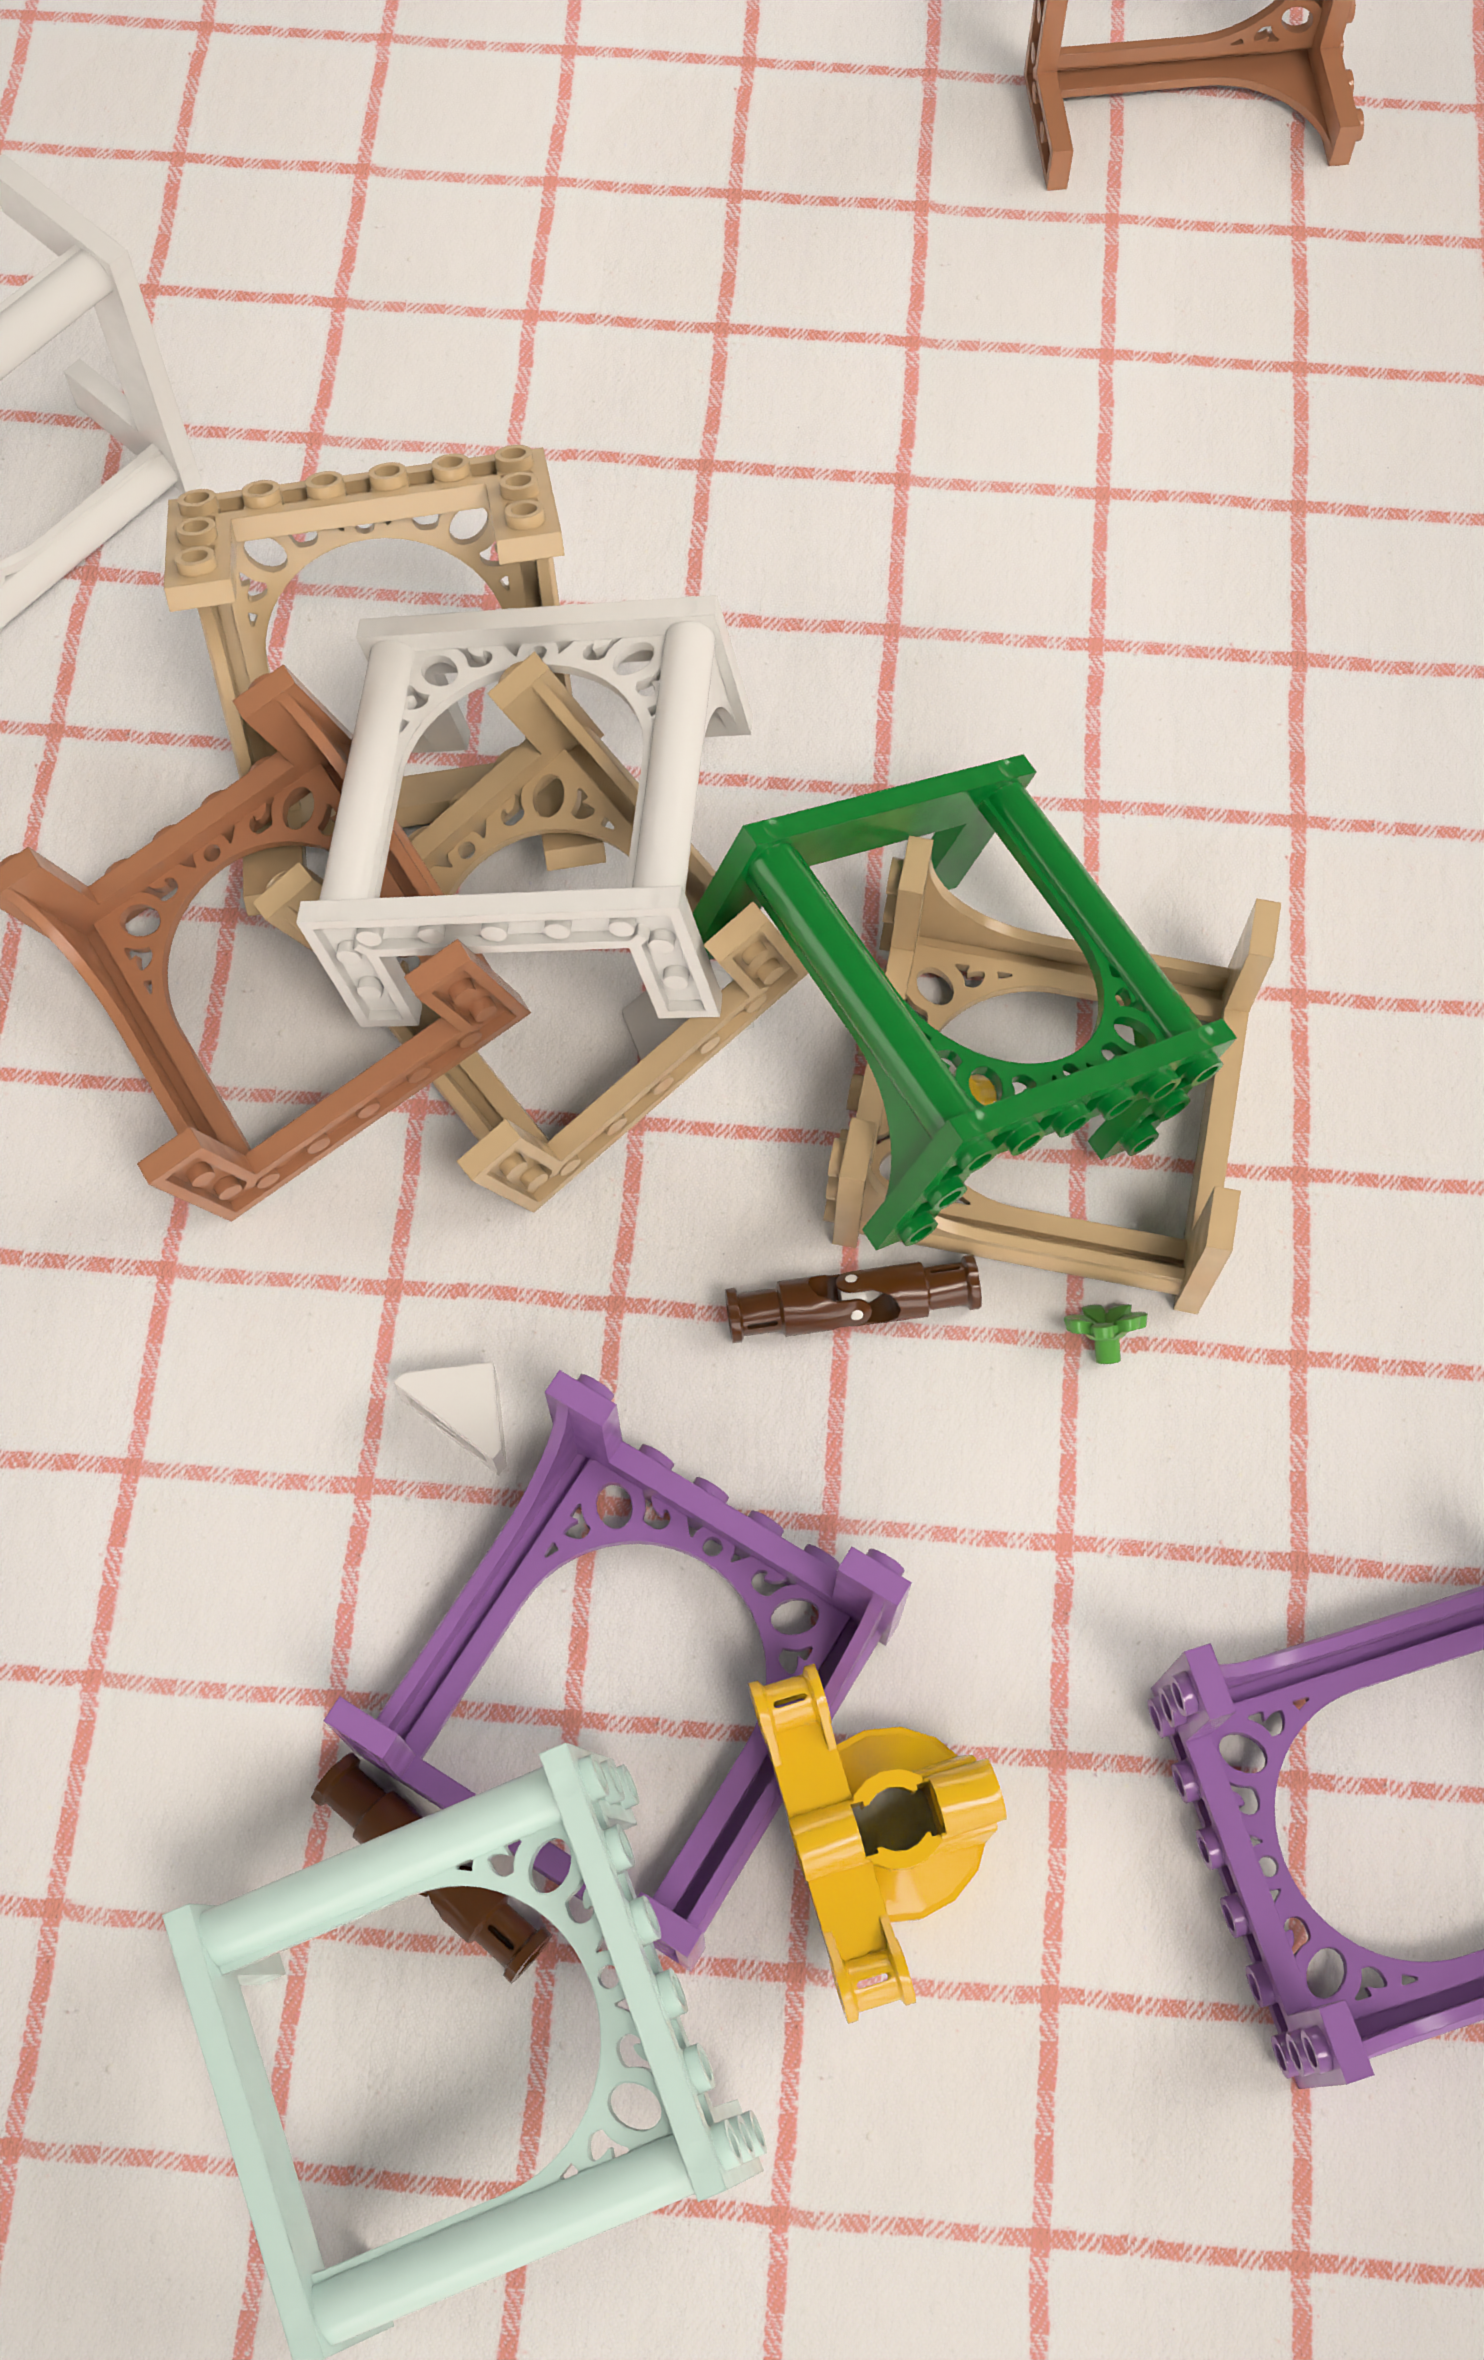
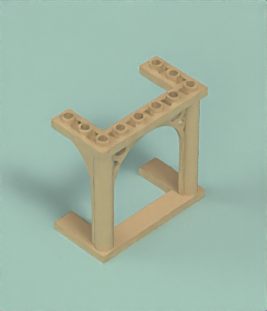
[164,445,606,917]
[253,651,808,1213]
[823,835,1281,1315]

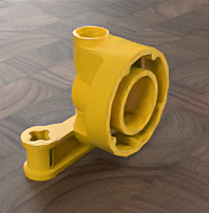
[748,1663,1007,2024]

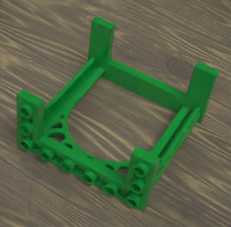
[692,754,1237,1250]

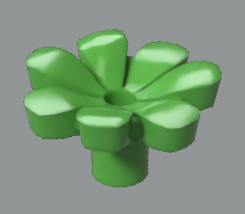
[1064,1304,1148,1364]

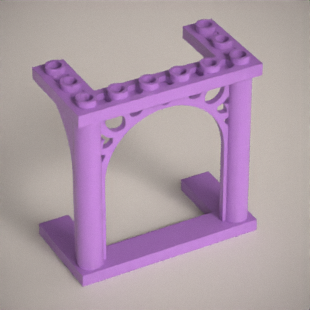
[323,1370,912,1972]
[1148,1585,1484,2089]

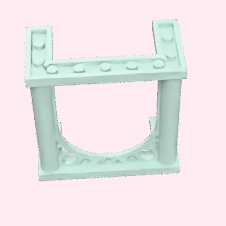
[162,1743,767,2360]

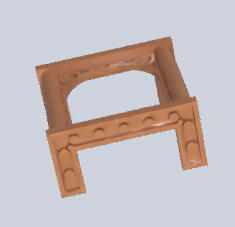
[1024,0,1364,191]
[0,664,531,1222]

